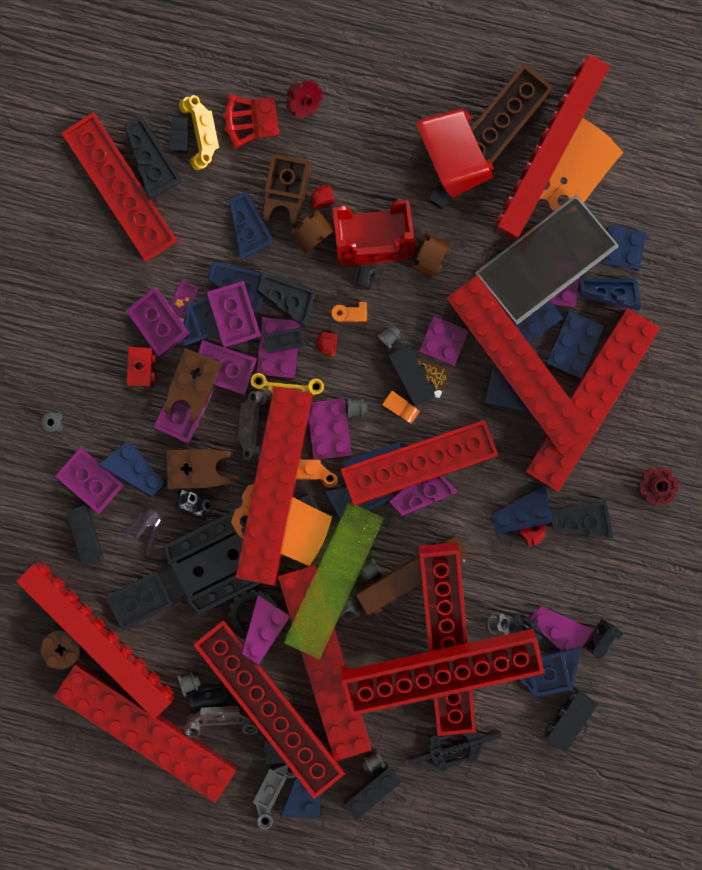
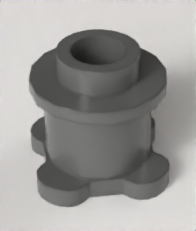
[377,325,401,349]
[348,399,367,418]
[41,413,63,432]
[360,558,384,582]
[337,596,360,622]
[486,613,511,635]
[177,672,200,697]
[362,749,385,774]

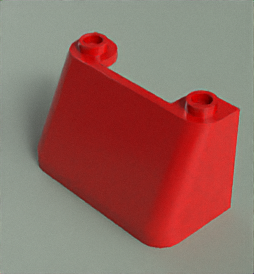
[416,108,494,198]
[332,200,415,266]

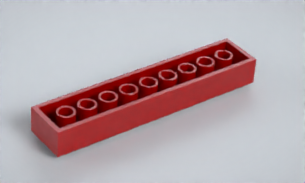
[494,55,610,242]
[446,275,593,455]
[524,308,660,492]
[236,386,313,585]
[419,542,476,736]
[16,562,175,719]
[278,564,372,761]
[193,620,345,799]
[342,629,545,716]
[54,662,238,803]

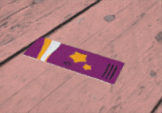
[170,280,199,323]

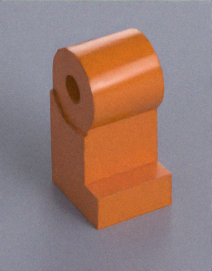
[332,302,367,322]
[382,391,420,424]

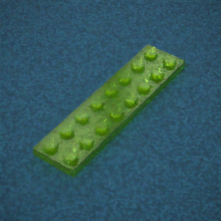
[284,502,384,660]

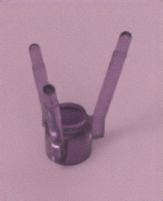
[122,507,161,556]

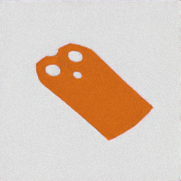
[539,118,623,215]
[231,484,332,566]

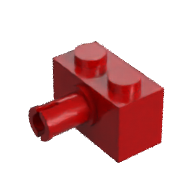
[127,347,157,387]

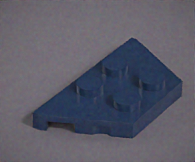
[182,297,220,347]
[520,647,581,697]

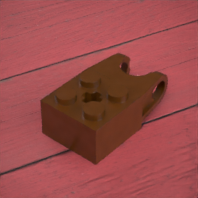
[264,154,312,228]
[164,348,223,424]
[166,449,236,489]

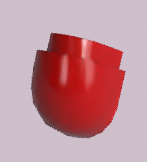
[311,185,336,210]
[317,331,338,358]
[520,524,545,547]

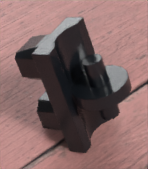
[175,489,212,520]
[509,613,543,645]

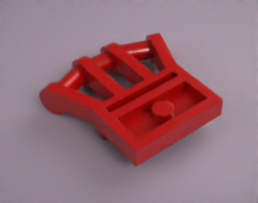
[223,94,279,150]

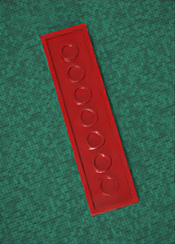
[62,112,178,262]
[340,420,498,506]

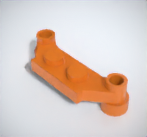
[297,460,338,489]

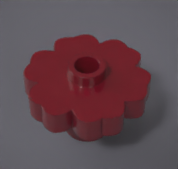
[286,79,323,118]
[638,467,679,506]

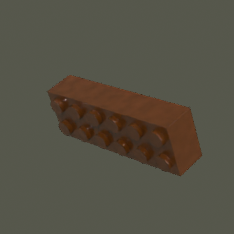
[471,63,554,164]
[356,534,469,616]

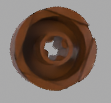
[288,210,334,255]
[410,233,451,277]
[41,628,83,669]

